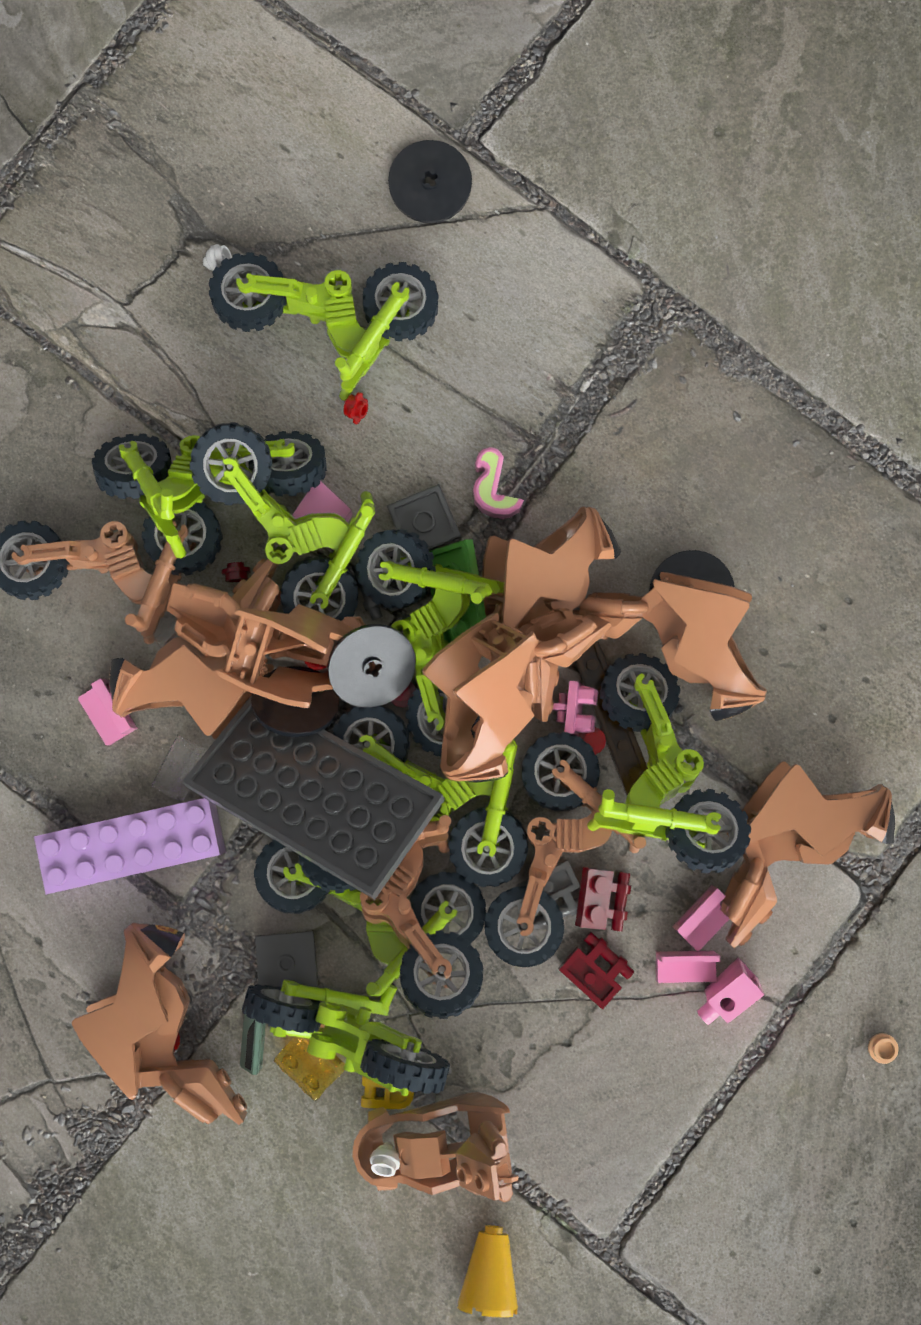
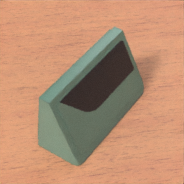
[240,1014,266,1075]

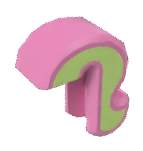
[473,447,524,519]

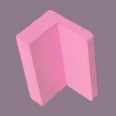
[78,678,138,746]
[672,885,729,951]
[656,951,720,983]

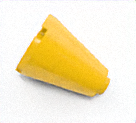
[457,1225,518,1317]

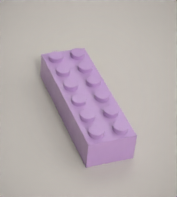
[34,798,226,894]

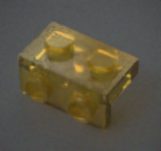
[274,1036,345,1101]

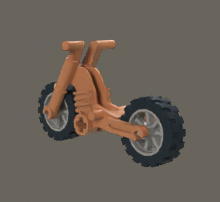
[0,502,223,644]
[484,732,646,967]
[299,815,483,1019]

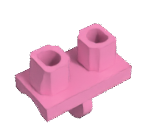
[552,681,598,736]

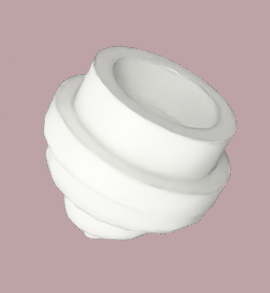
[203,244,232,271]
[370,1141,400,1177]

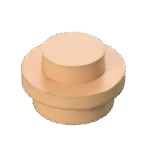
[868,1033,898,1064]

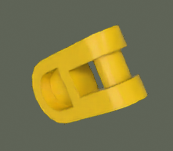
[361,1076,414,1109]

